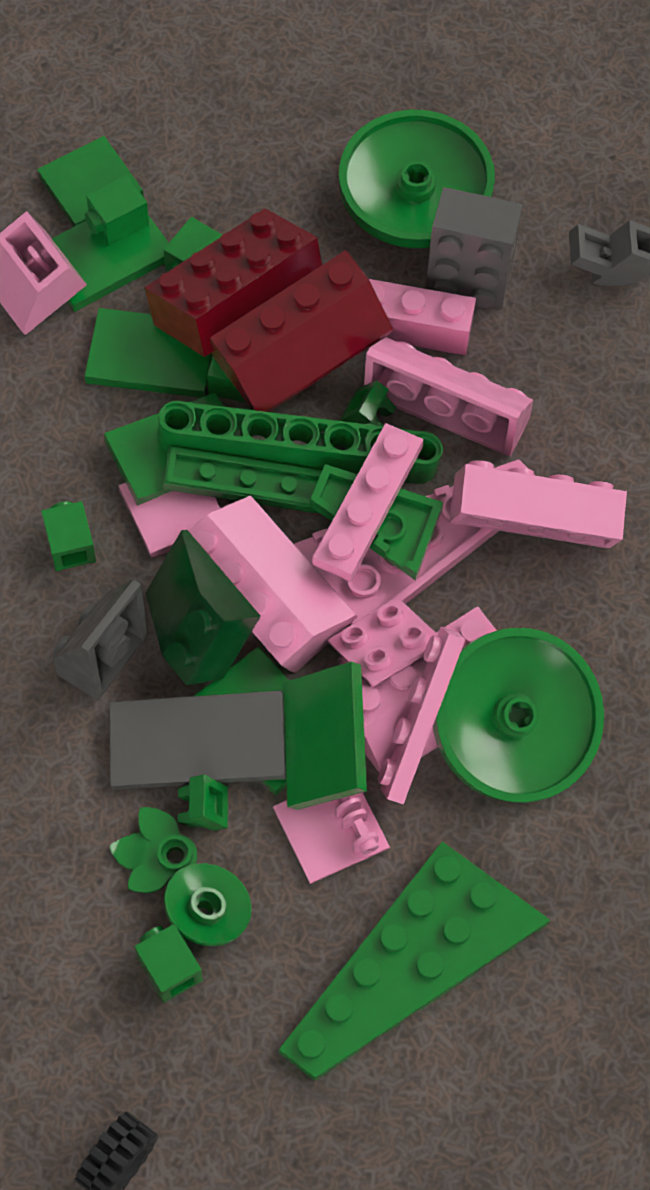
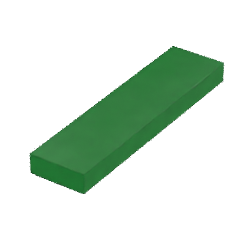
[162,446,322,514]

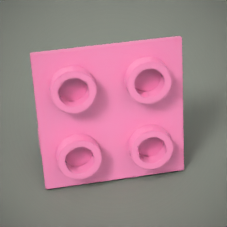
[327,597,438,687]
[273,793,390,884]

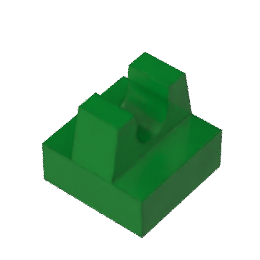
[339,380,396,426]
[178,774,228,831]

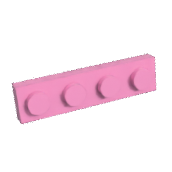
[312,423,423,582]
[378,627,465,804]

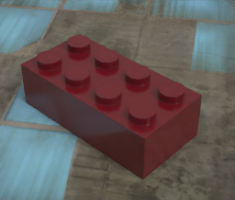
[144,208,322,357]

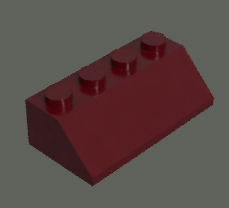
[210,250,393,412]

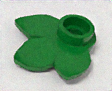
[110,807,198,894]

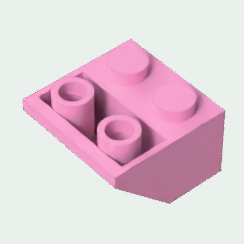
[0,211,87,335]

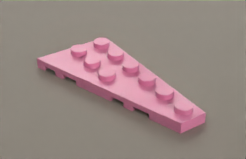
[294,459,528,627]

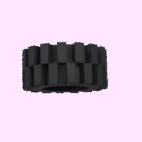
[75,1111,158,1190]

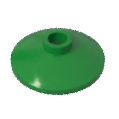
[164,863,252,946]

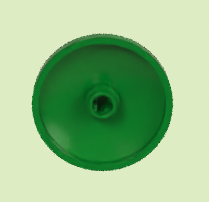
[339,110,495,248]
[433,628,604,802]

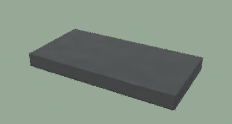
[110,691,286,790]

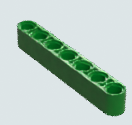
[157,401,443,484]

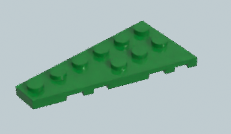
[279,841,550,1081]

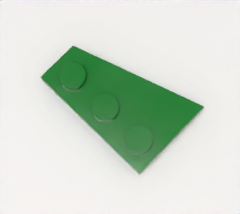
[310,464,443,581]

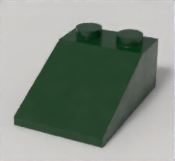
[146,530,261,685]

